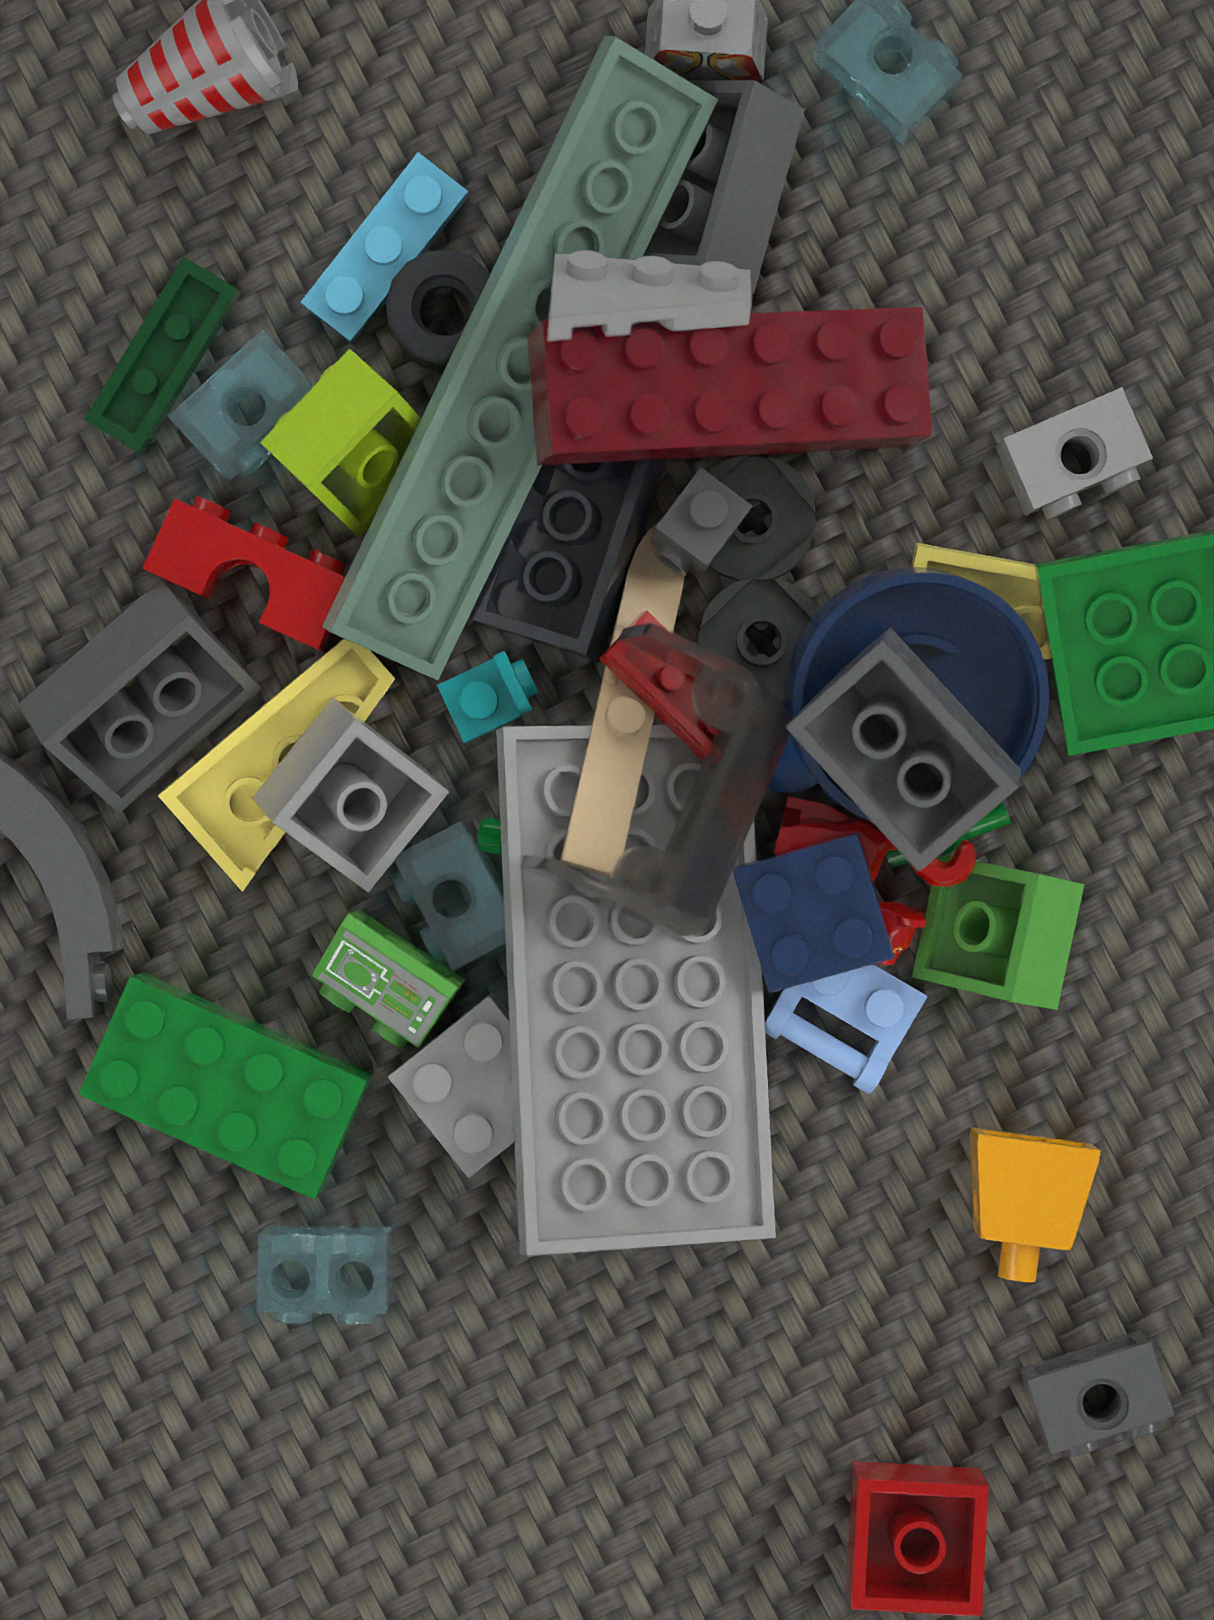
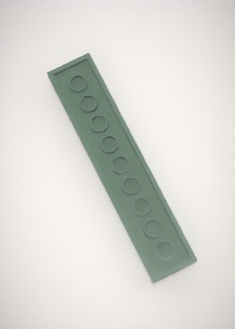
[322,36,718,680]

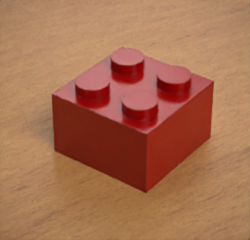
[846,1461,989,1616]

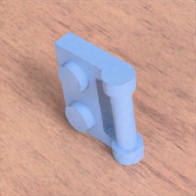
[764,964,928,1095]

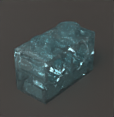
[257,1226,393,1324]

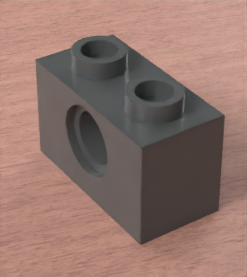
[1019,1330,1175,1458]

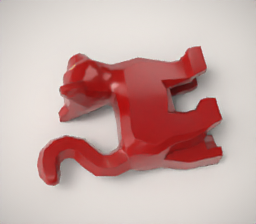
[774,795,977,965]

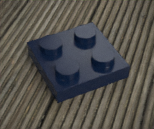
[732,831,895,993]

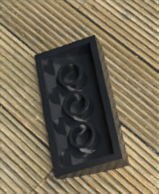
[470,459,666,662]

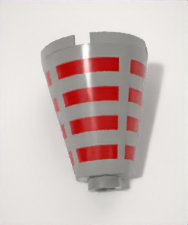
[113,0,298,135]

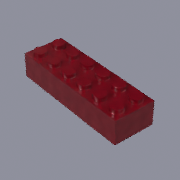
[527,307,933,465]

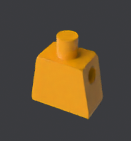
[970,1127,1101,1282]

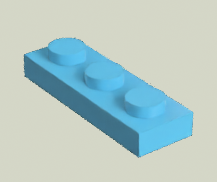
[301,152,469,345]

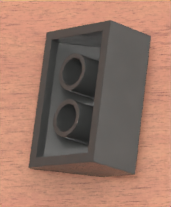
[643,80,805,294]
[18,578,262,813]
[786,627,1021,872]

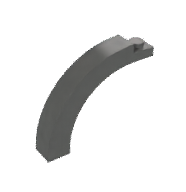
[0,752,124,1020]

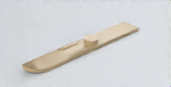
[560,521,684,878]

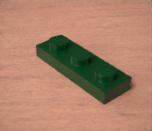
[84,256,241,456]

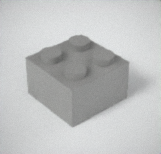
[252,698,449,893]
[388,991,515,1178]

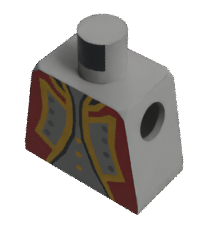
[645,0,768,84]

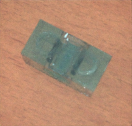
[812,0,963,145]
[168,329,314,481]
[390,821,506,971]

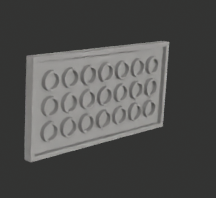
[496,725,776,1256]

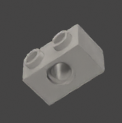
[996,387,1153,520]

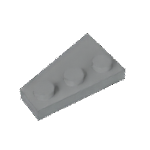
[548,250,752,341]

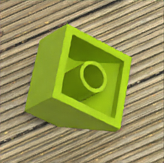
[260,349,421,538]

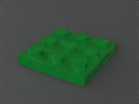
[1034,530,1214,756]

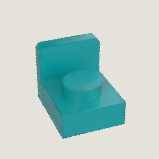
[437,651,539,744]

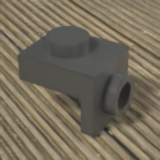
[650,468,752,579]

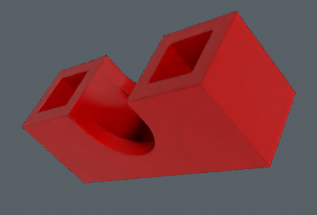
[142,495,347,653]

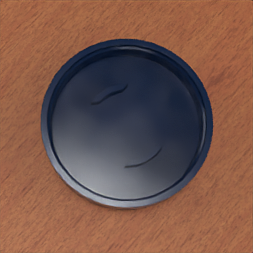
[784,567,1049,822]

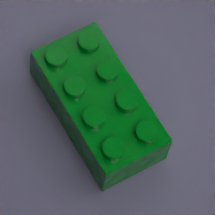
[78,972,374,1200]

